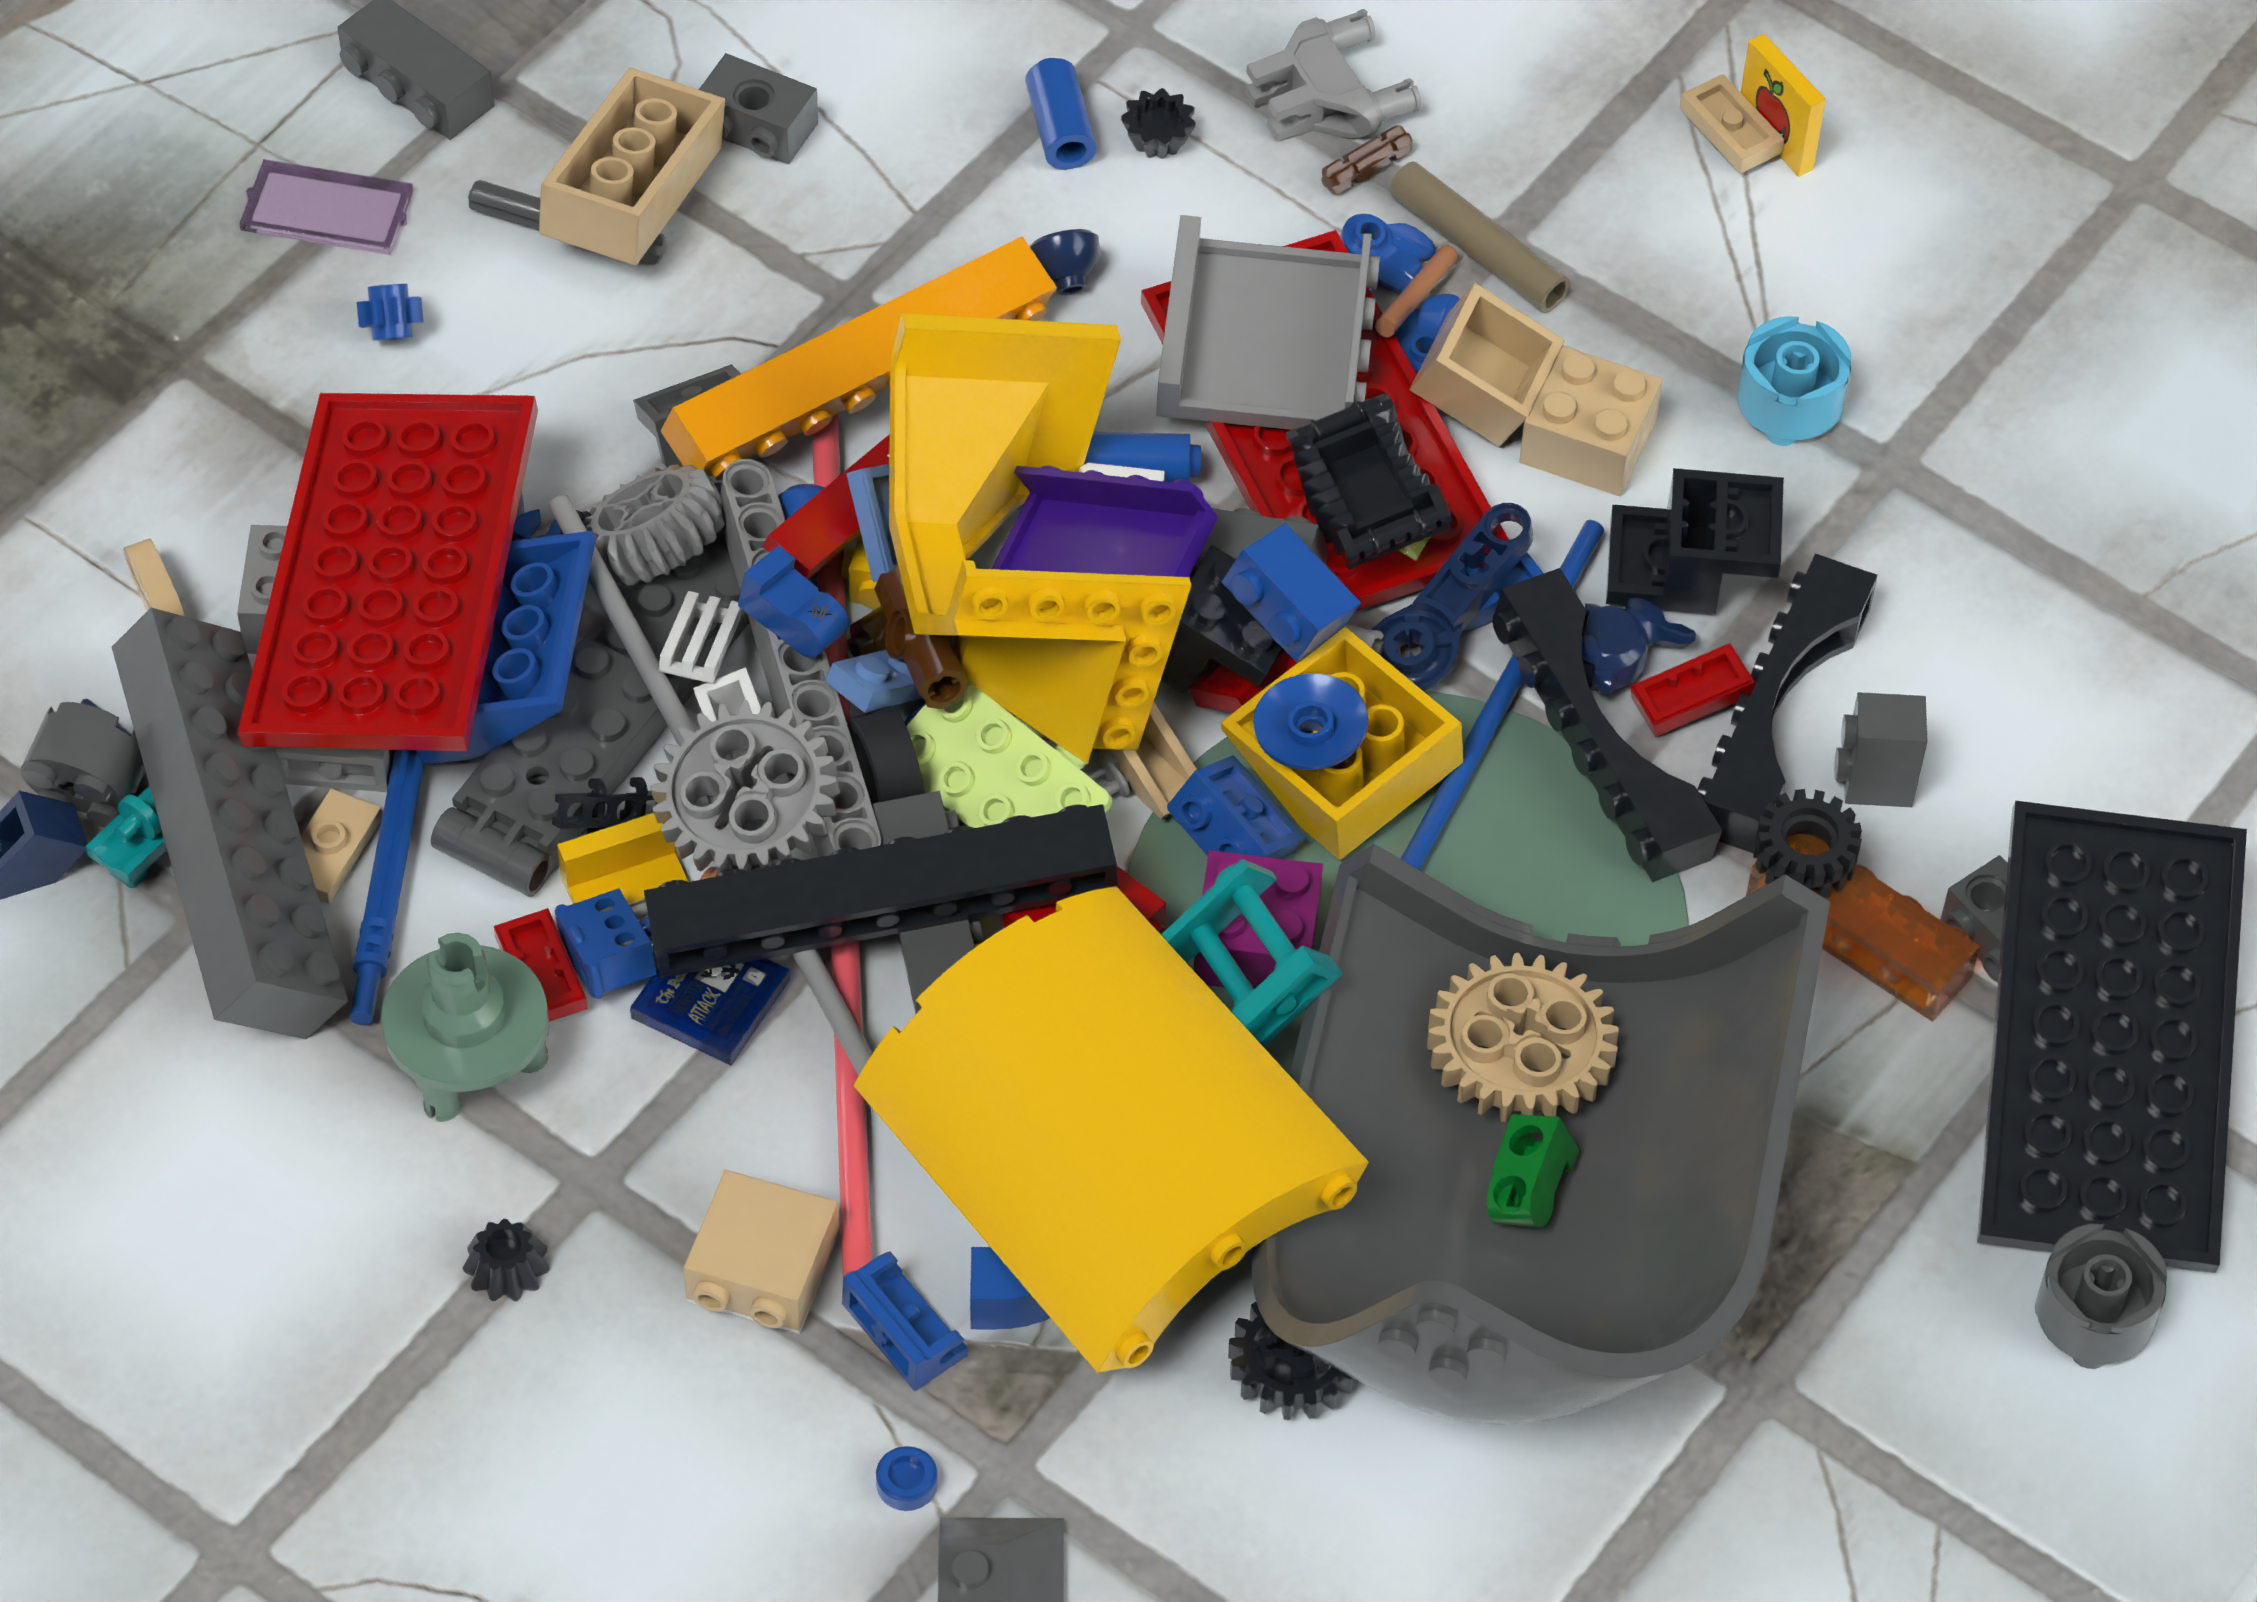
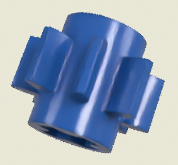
[356,284,424,341]

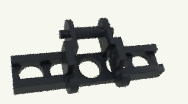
[552,777,658,835]

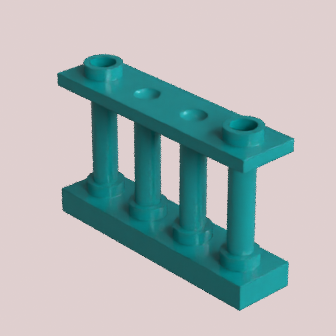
[1161,859,1343,1047]

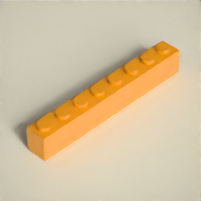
[661,236,1057,480]

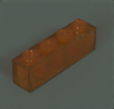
[1746,834,1980,1022]

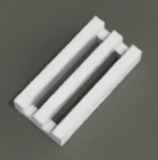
[659,591,742,683]

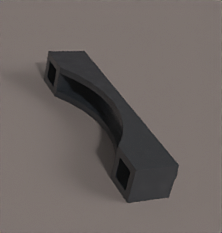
[1697,553,1878,853]
[1492,568,1722,882]

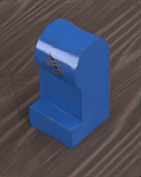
[738,545,850,658]

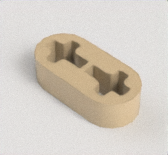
[123,538,184,616]

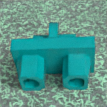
[86,786,167,888]

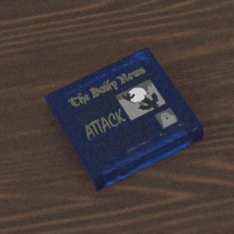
[630,958,790,1066]

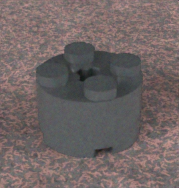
[21,702,146,828]
[2035,1224,2167,1369]

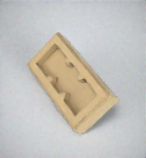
[301,788,382,904]

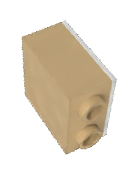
[683,1169,840,1334]

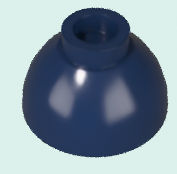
[1030,229,1100,295]

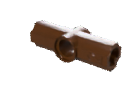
[874,565,969,709]

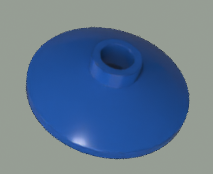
[1253,673,1368,770]

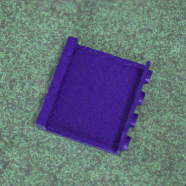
[991,465,1218,577]

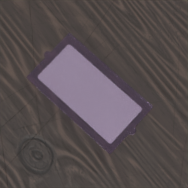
[239,159,413,255]

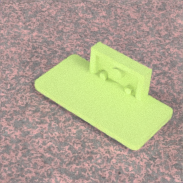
[906,685,1112,828]

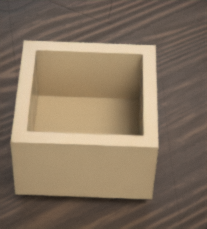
[1409,283,1565,447]
[1519,345,1663,497]

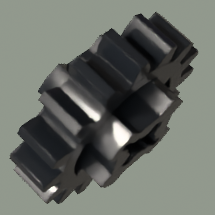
[1228,1301,1354,1420]

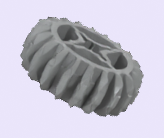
[583,464,725,586]

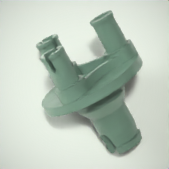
[381,932,550,1122]

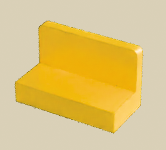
[557,813,688,904]

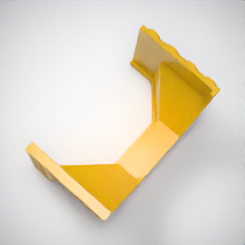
[889,313,1191,764]

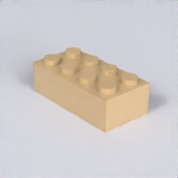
[539,67,725,266]

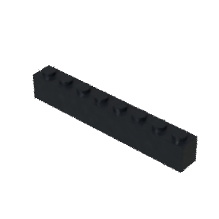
[644,804,1118,978]

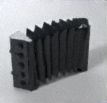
[1285,392,1452,570]

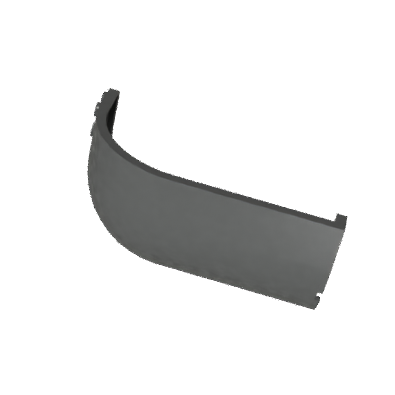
[1252,844,1830,1425]

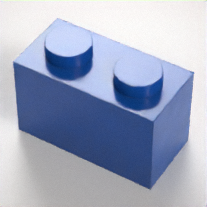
[1221,523,1361,663]

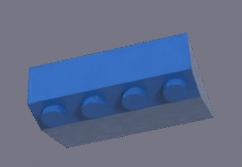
[416,531,596,765]

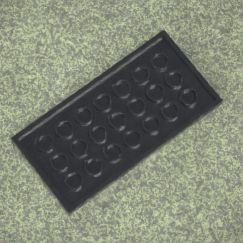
[1977,800,2247,1273]

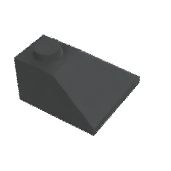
[938,1517,1064,1602]

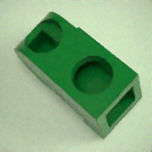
[1487,1114,1580,1227]

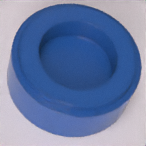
[876,1446,938,1511]

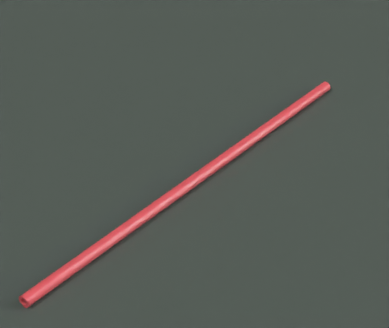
[812,413,872,1277]

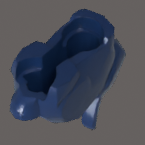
[1582,598,1696,696]

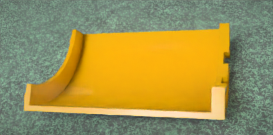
[853,886,1369,1373]

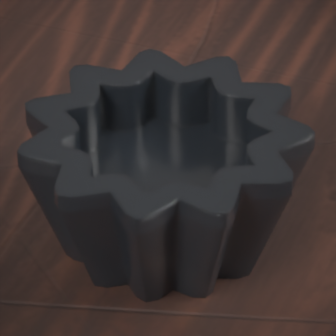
[1121,88,1196,159]
[463,1218,550,1301]

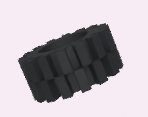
[1753,789,1862,898]

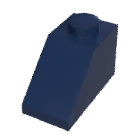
[0,790,88,900]

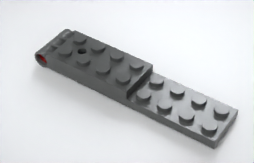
[431,529,749,897]

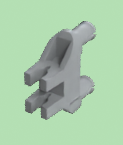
[1245,9,1422,141]

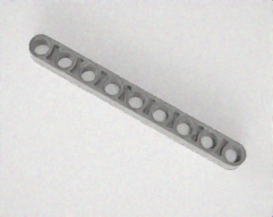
[720,459,881,857]

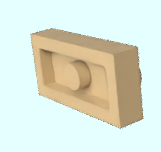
[1679,74,1784,174]

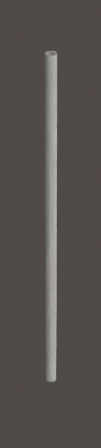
[548,494,872,1076]

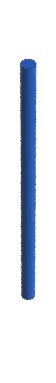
[1401,520,1604,870]

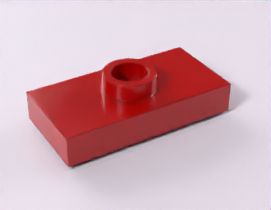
[1630,643,1755,737]
[494,908,588,1022]

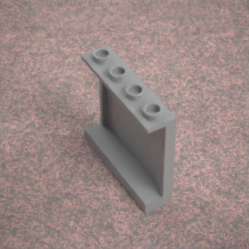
[1156,215,1380,430]

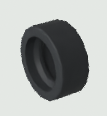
[848,706,925,808]

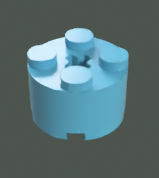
[1737,316,1851,446]

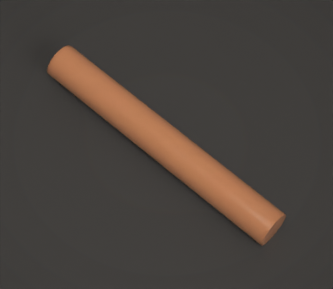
[1375,245,1458,337]

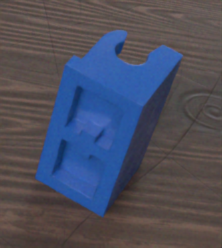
[842,1251,968,1392]

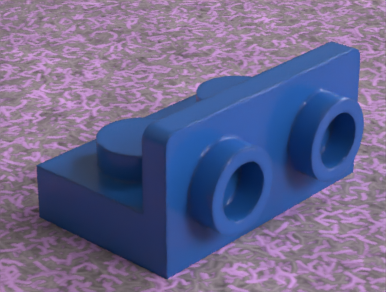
[1167,755,1306,859]

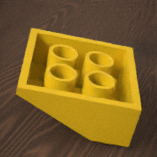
[1221,627,1463,861]

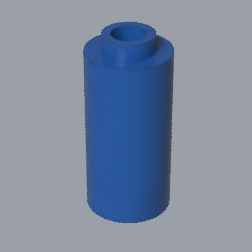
[1025,58,1097,170]
[1084,432,1201,482]

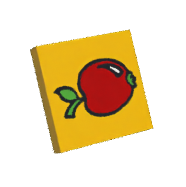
[1741,34,1826,177]

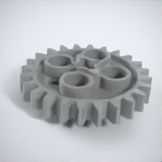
[650,700,840,874]

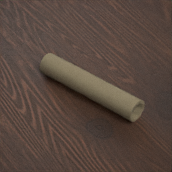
[1389,161,1570,313]

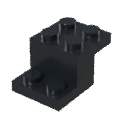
[1606,468,1784,614]
[1161,544,1282,695]

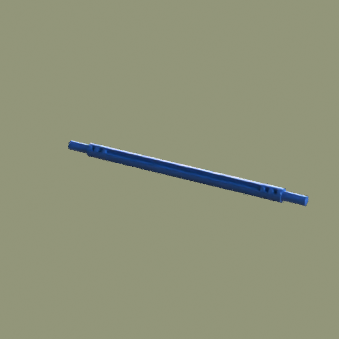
[350,750,424,1025]

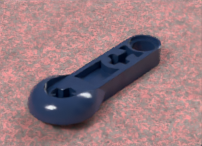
[1372,503,1533,691]

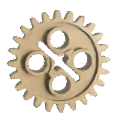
[1427,953,1619,1122]

